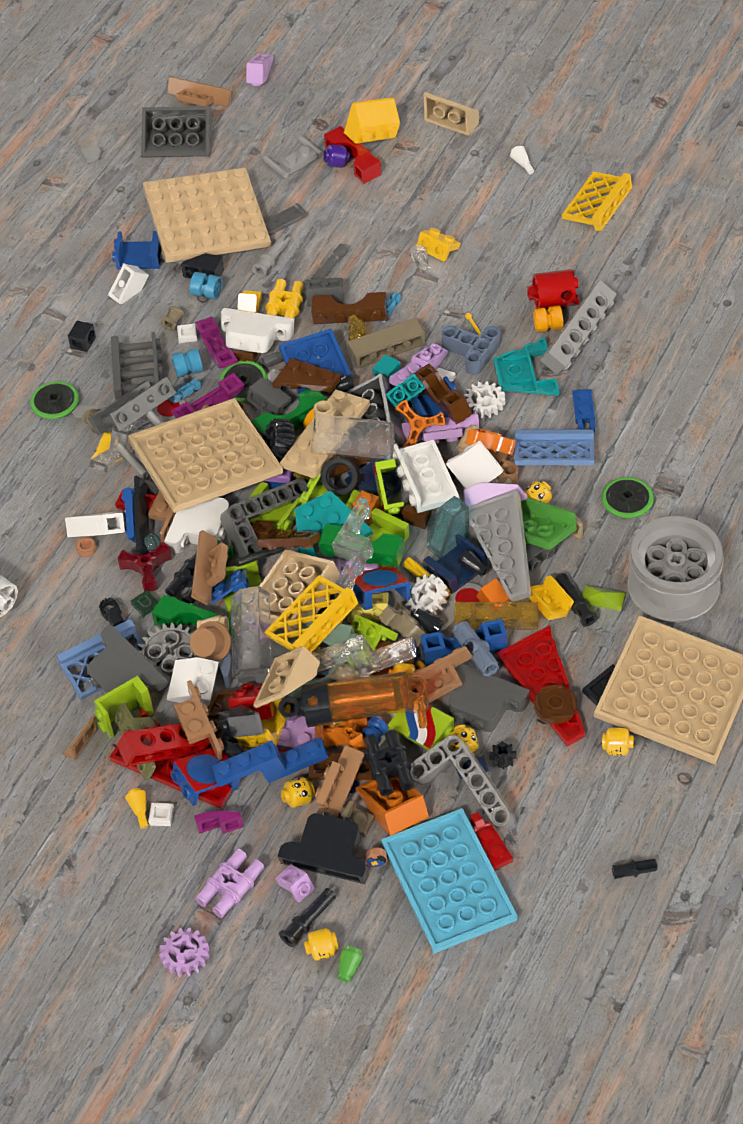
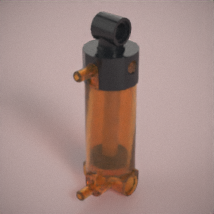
[278,671,430,743]

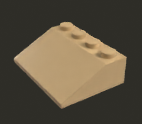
[243,549,342,638]

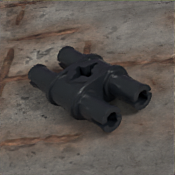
[165,552,197,604]
[364,730,414,796]

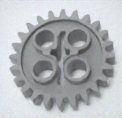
[138,623,200,688]

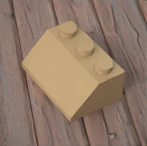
[423,92,479,136]

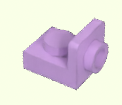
[275,864,314,902]

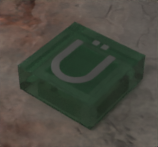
[131,590,158,617]

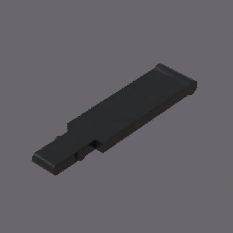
[133,475,151,554]

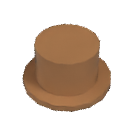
[190,621,231,662]

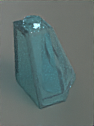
[427,496,470,558]

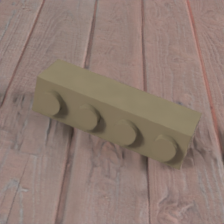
[347,318,425,369]

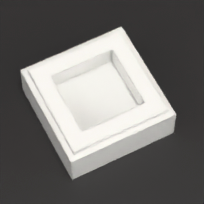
[177,323,197,343]
[148,803,174,826]

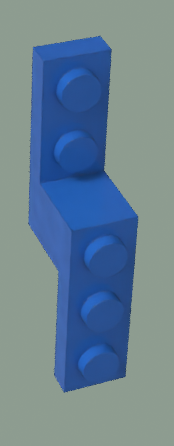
[212,737,328,787]

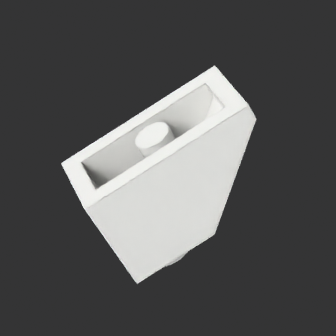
[108,264,149,304]

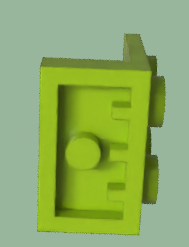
[350,614,398,665]

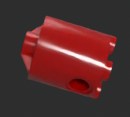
[527,269,579,310]

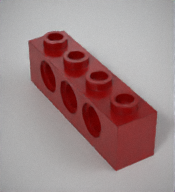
[117,723,210,766]

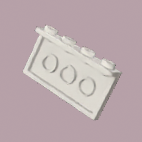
[390,440,459,513]

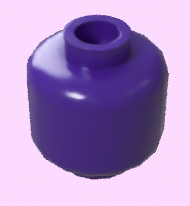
[323,144,350,168]

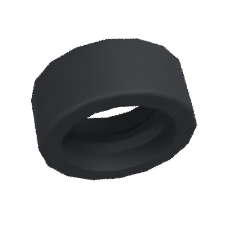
[321,457,361,495]

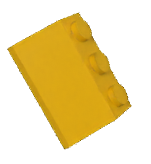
[344,97,400,143]

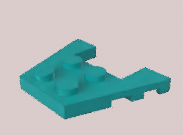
[493,337,560,396]
[295,491,373,557]

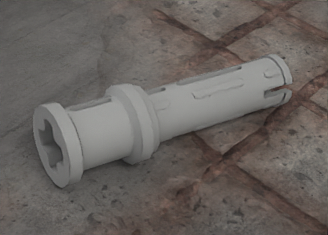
[252,233,290,277]

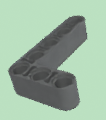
[220,479,308,558]

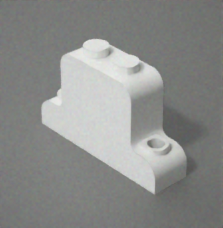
[221,308,294,353]
[164,497,233,554]

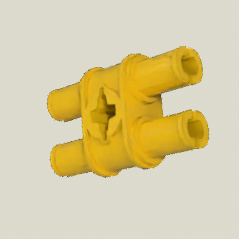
[265,279,304,319]

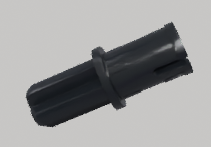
[611,859,658,880]

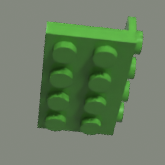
[521,498,577,550]

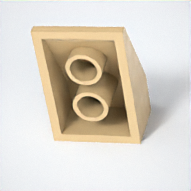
[253,646,320,708]

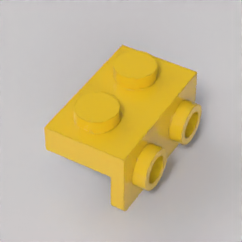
[416,228,461,262]
[528,575,574,621]

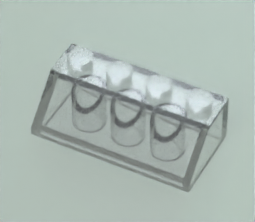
[311,413,395,461]
[231,586,271,679]

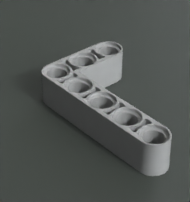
[410,735,515,829]

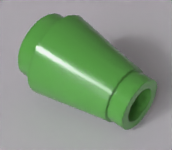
[337,946,363,982]

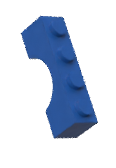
[420,619,507,667]

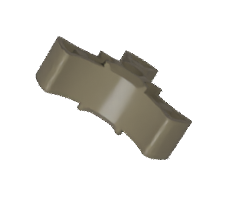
[379,602,430,647]

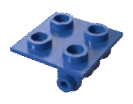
[211,568,249,604]

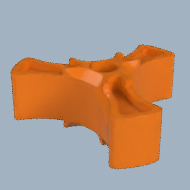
[395,400,445,448]
[465,429,516,455]
[315,709,368,751]

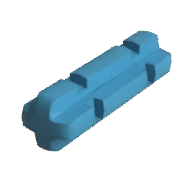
[381,292,401,322]
[169,379,201,403]

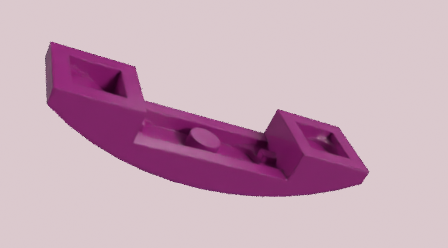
[195,317,238,369]
[171,373,245,418]

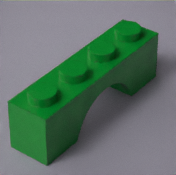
[251,389,327,437]
[318,524,405,568]
[152,595,238,643]

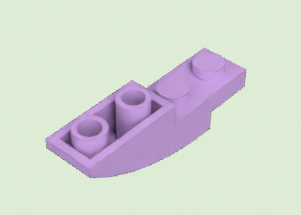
[389,343,448,386]

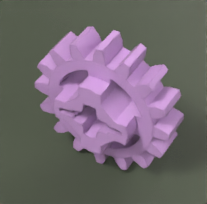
[159,928,210,977]

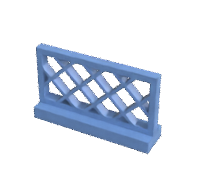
[515,430,594,465]
[57,619,144,700]

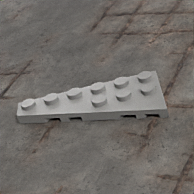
[463,490,531,602]

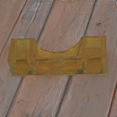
[454,602,538,630]

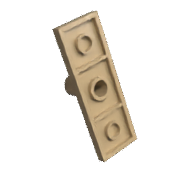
[280,390,370,479]

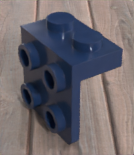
[344,457,401,499]

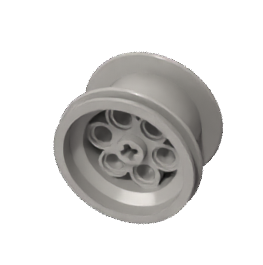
[627,516,724,622]

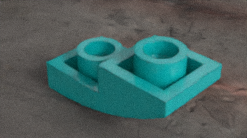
[385,373,426,407]

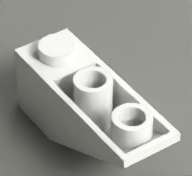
[65,510,126,537]

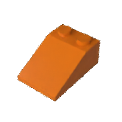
[356,776,429,836]

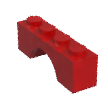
[324,126,381,184]

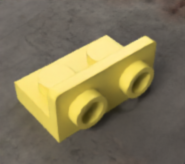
[347,593,389,622]

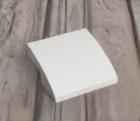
[446,441,504,489]

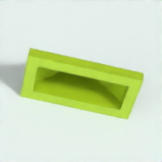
[582,585,625,611]

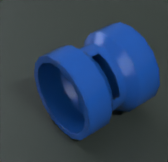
[361,717,389,745]

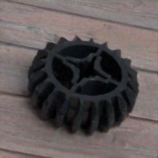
[262,418,296,463]

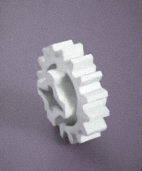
[464,381,505,418]
[405,574,449,615]

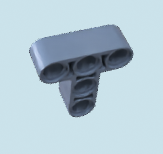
[441,325,500,375]

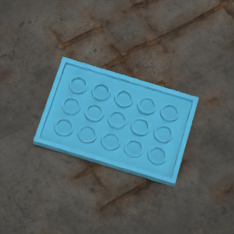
[381,808,518,954]

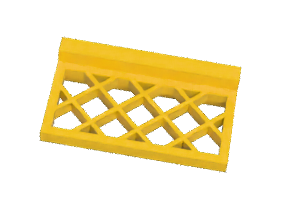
[562,171,632,232]
[264,575,358,653]

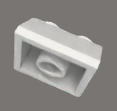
[166,657,219,708]

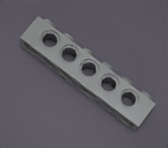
[540,280,616,375]

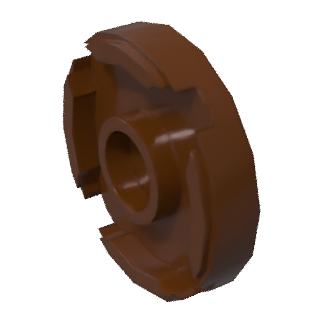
[534,685,577,724]

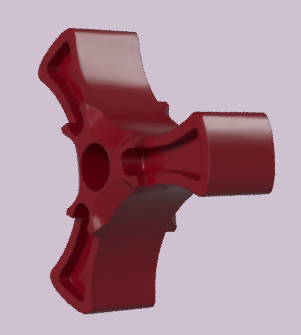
[118,542,172,592]

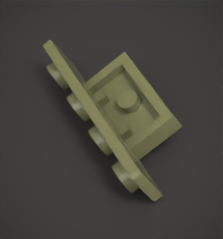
[114,703,156,780]

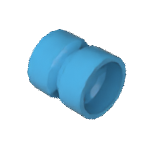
[190,272,222,300]
[172,348,203,378]

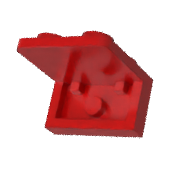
[228,682,275,720]

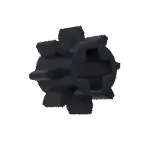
[489,741,516,770]

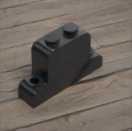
[277,812,368,884]

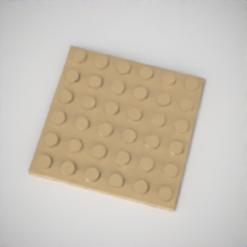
[143,168,271,263]
[128,398,283,513]
[593,615,743,765]

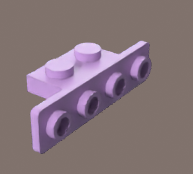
[401,413,480,443]

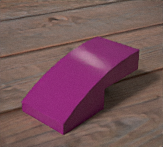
[194,811,243,834]

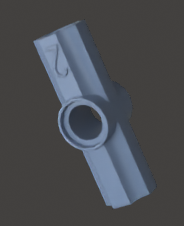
[452,621,499,677]

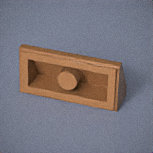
[63,716,98,760]

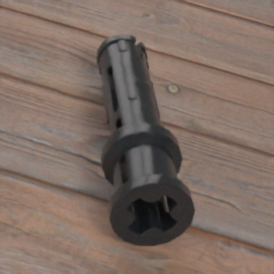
[555,573,598,627]
[279,888,336,947]

